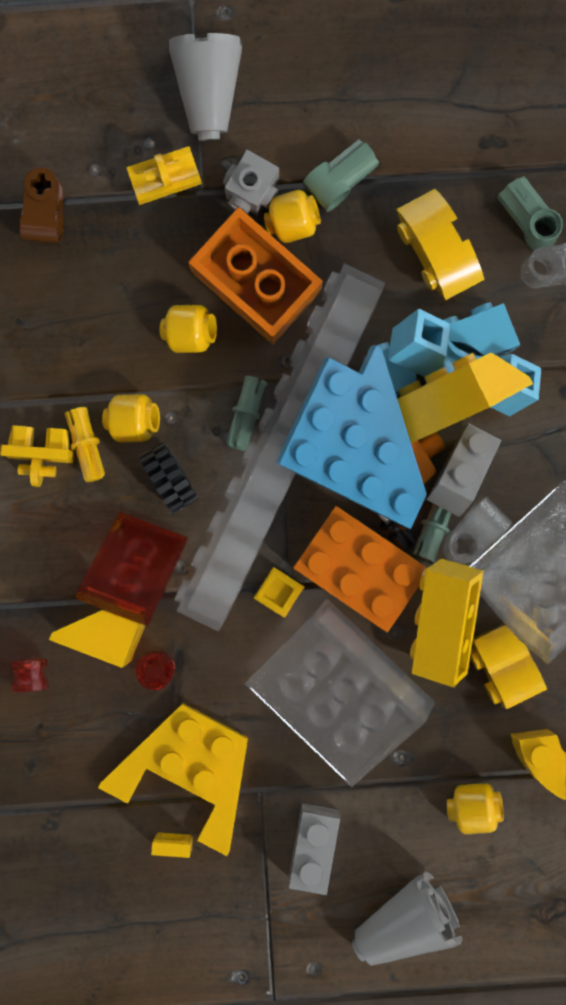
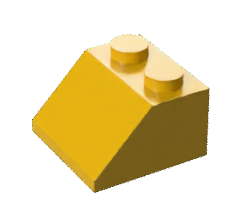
[49,604,147,668]

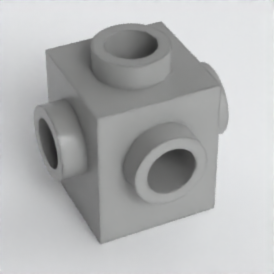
[223,150,279,216]

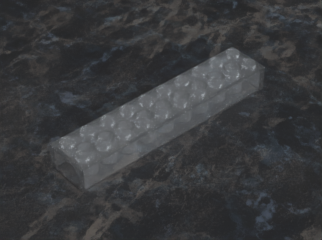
[175,263,386,631]

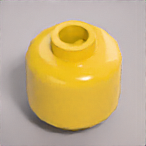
[264,190,321,243]
[160,305,217,353]
[102,394,160,443]
[447,783,504,834]

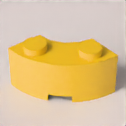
[397,189,485,300]
[511,729,566,800]

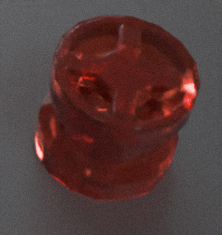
[135,651,175,690]
[10,658,49,692]

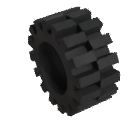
[139,441,199,514]

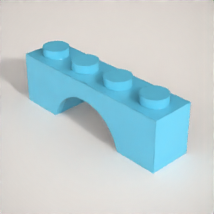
[363,302,520,396]
[388,309,541,416]

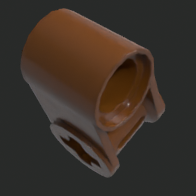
[20,167,64,243]

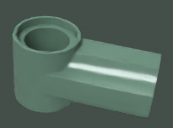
[302,139,379,212]
[497,176,563,251]

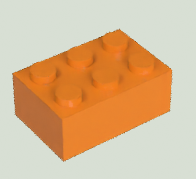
[188,207,323,345]
[293,506,427,633]

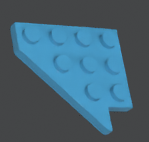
[275,345,427,529]

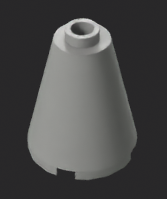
[169,33,243,141]
[352,871,463,966]

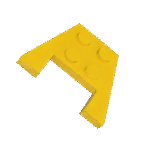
[98,703,248,856]

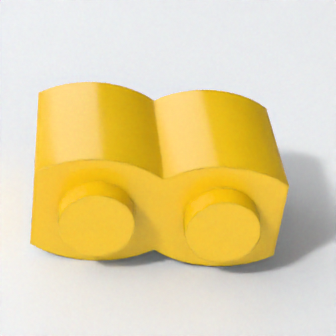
[470,621,547,709]

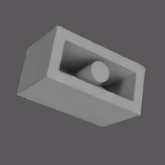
[427,423,502,517]
[289,803,340,895]

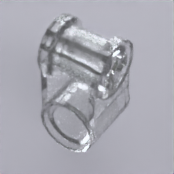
[520,243,566,288]
[442,496,513,564]

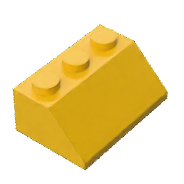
[397,352,533,443]

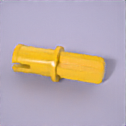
[64,407,105,482]

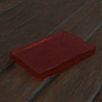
[76,512,188,627]

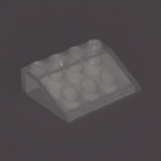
[470,479,566,664]
[245,599,435,788]

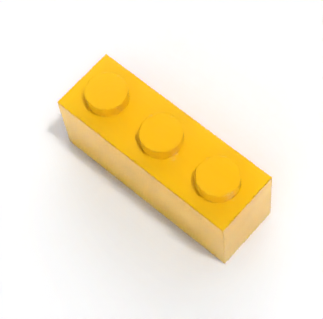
[410,559,484,687]

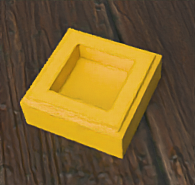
[254,567,304,618]
[151,832,193,858]

